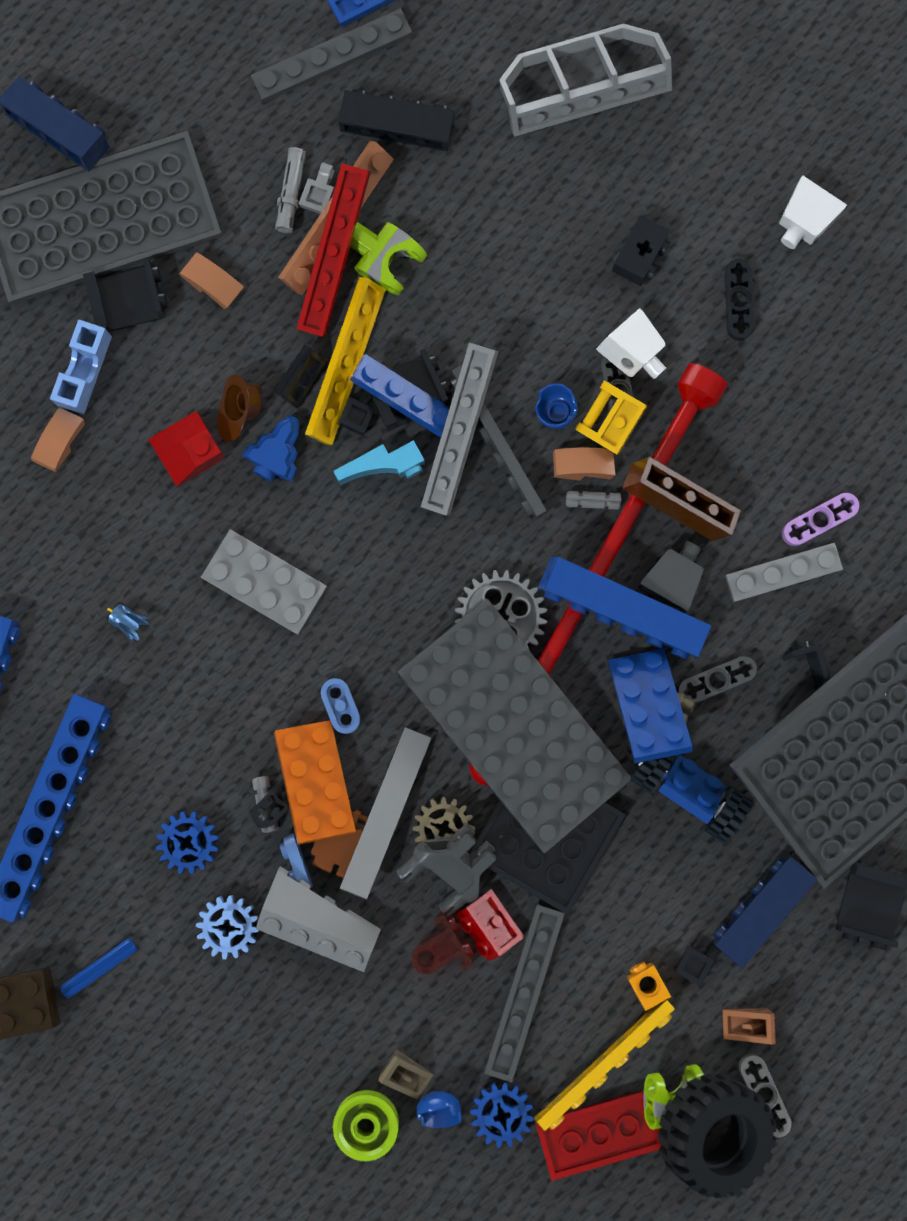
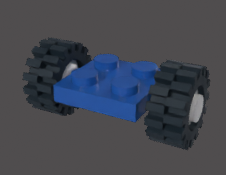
[630,754,753,844]

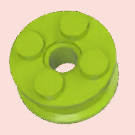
[333,1090,399,1161]

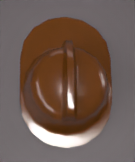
[217,375,261,442]

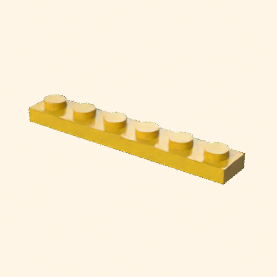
[305,277,386,445]
[534,1000,675,1131]

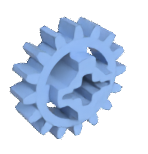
[196,895,260,960]

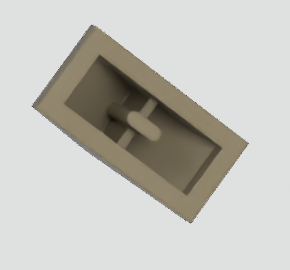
[378,1049,433,1099]

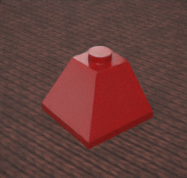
[148,411,225,487]

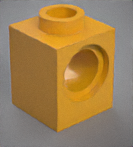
[626,961,671,1011]

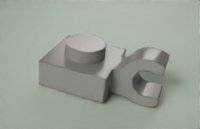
[299,162,335,214]

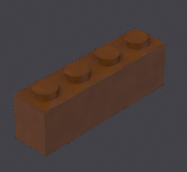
[622,457,741,541]

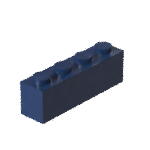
[0,76,110,172]
[711,855,818,968]

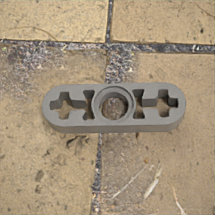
[738,1054,791,1137]

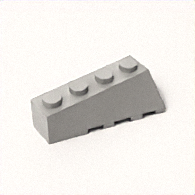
[256,866,381,972]

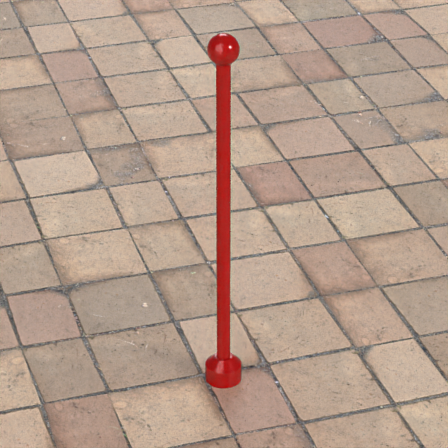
[469,363,728,786]

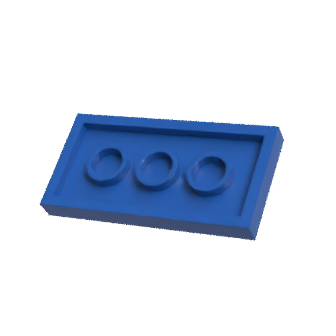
[608,649,692,763]

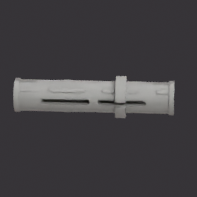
[275,147,306,233]

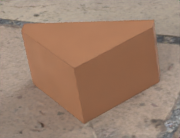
[723,1008,775,1044]

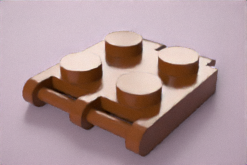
[310,809,368,878]

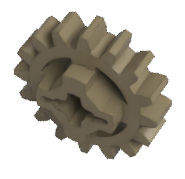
[413,797,475,842]

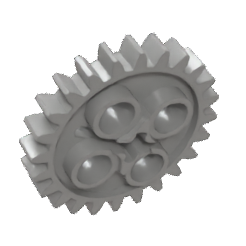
[455,570,547,651]

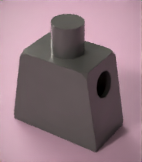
[638,541,704,613]

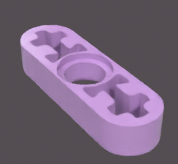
[782,493,859,546]

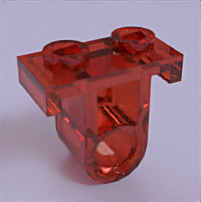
[411,913,475,974]

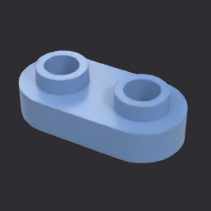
[321,678,361,734]
[279,832,313,888]

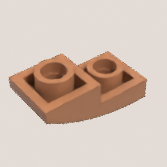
[179,252,244,309]
[31,407,85,472]
[553,447,615,481]

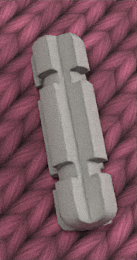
[566,491,621,509]
[252,776,279,833]

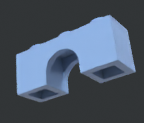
[50,319,112,415]

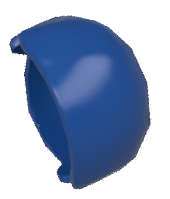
[535,383,578,429]
[416,1091,462,1128]

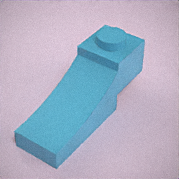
[333,440,425,485]

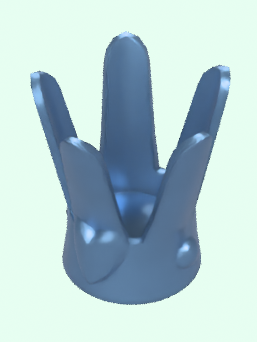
[107,604,149,642]

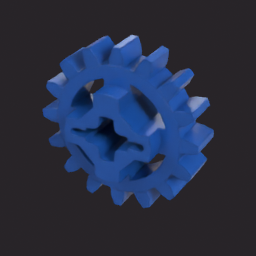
[156,811,220,874]
[470,1081,534,1148]

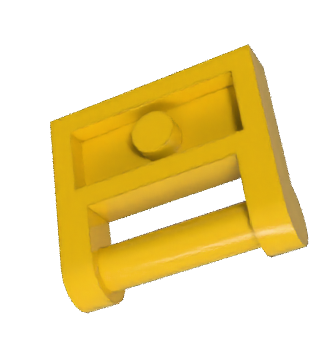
[575,381,648,455]

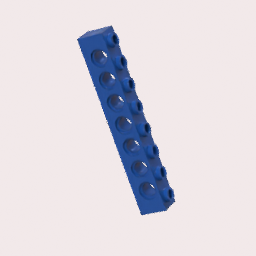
[0,694,111,923]

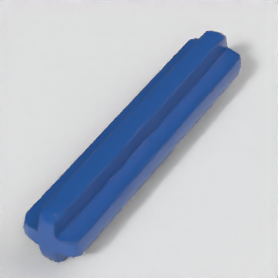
[60,938,138,999]

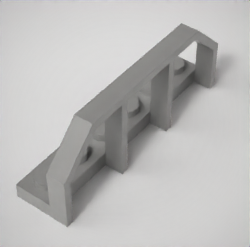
[499,24,672,137]

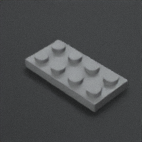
[201,529,327,635]

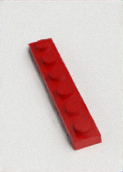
[296,163,371,337]

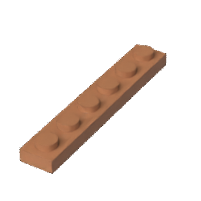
[278,141,394,295]

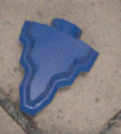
[242,415,299,482]

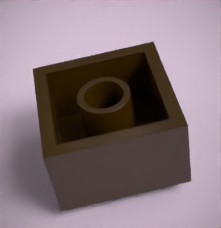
[0,966,60,1040]

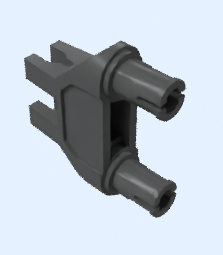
[396,824,496,917]

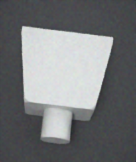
[779,176,847,249]
[596,308,666,379]

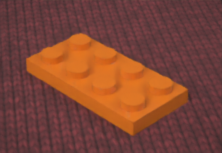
[274,720,356,845]

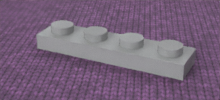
[725,543,843,603]

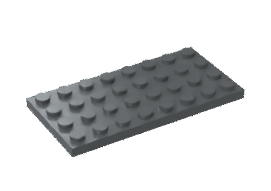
[0,131,223,305]
[397,599,631,853]

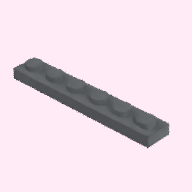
[251,8,413,103]
[450,365,547,520]
[484,904,565,1083]

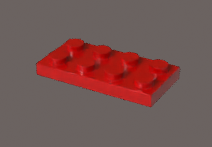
[535,1089,662,1181]

